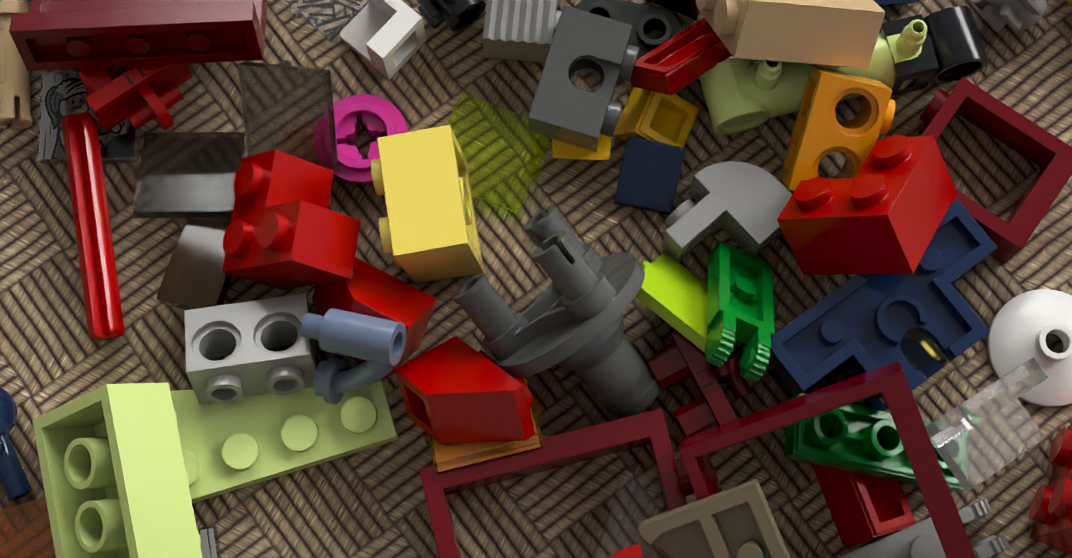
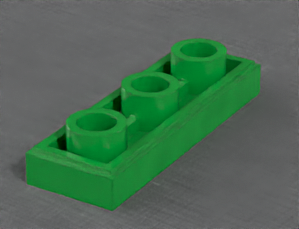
[784,393,965,493]

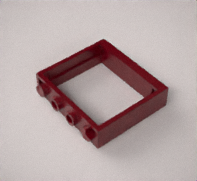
[673,361,976,558]
[419,408,688,558]

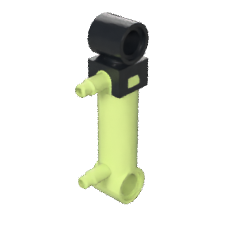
[699,6,988,135]

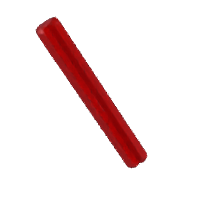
[61,112,124,341]

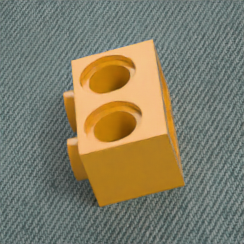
[779,65,895,191]

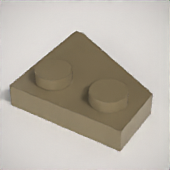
[638,479,791,558]

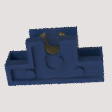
[766,200,998,411]

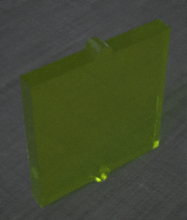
[447,92,551,215]

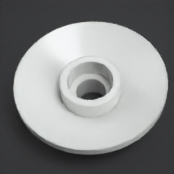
[987,289,1072,407]

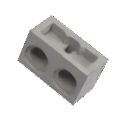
[184,293,318,404]

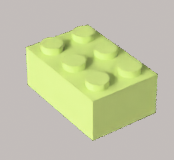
[32,383,203,558]

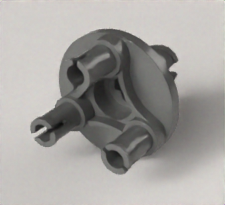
[453,205,660,419]

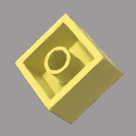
[371,125,484,284]

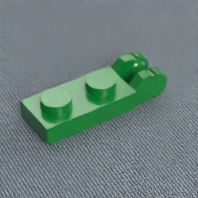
[705,241,775,382]

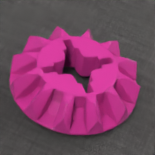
[316,94,408,186]

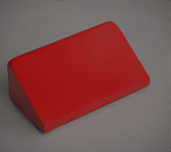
[811,437,916,548]

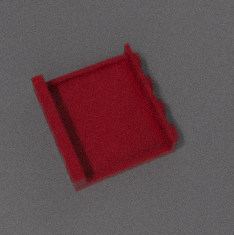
[9,0,267,71]

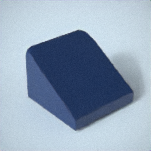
[614,137,685,215]

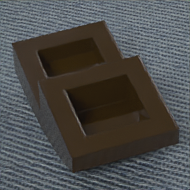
[156,197,234,310]

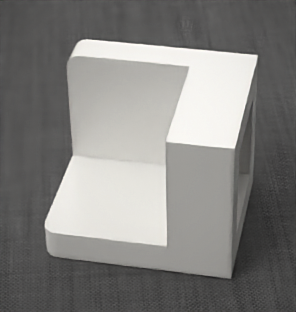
[340,0,427,80]

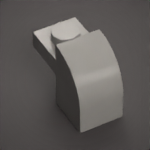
[662,161,792,262]

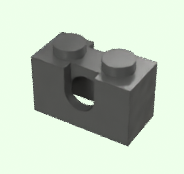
[528,5,640,152]

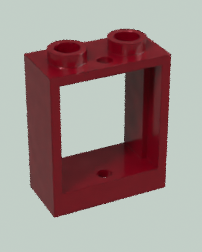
[906,77,1072,264]

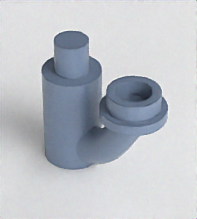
[300,308,406,404]

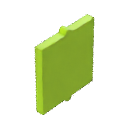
[635,252,711,353]

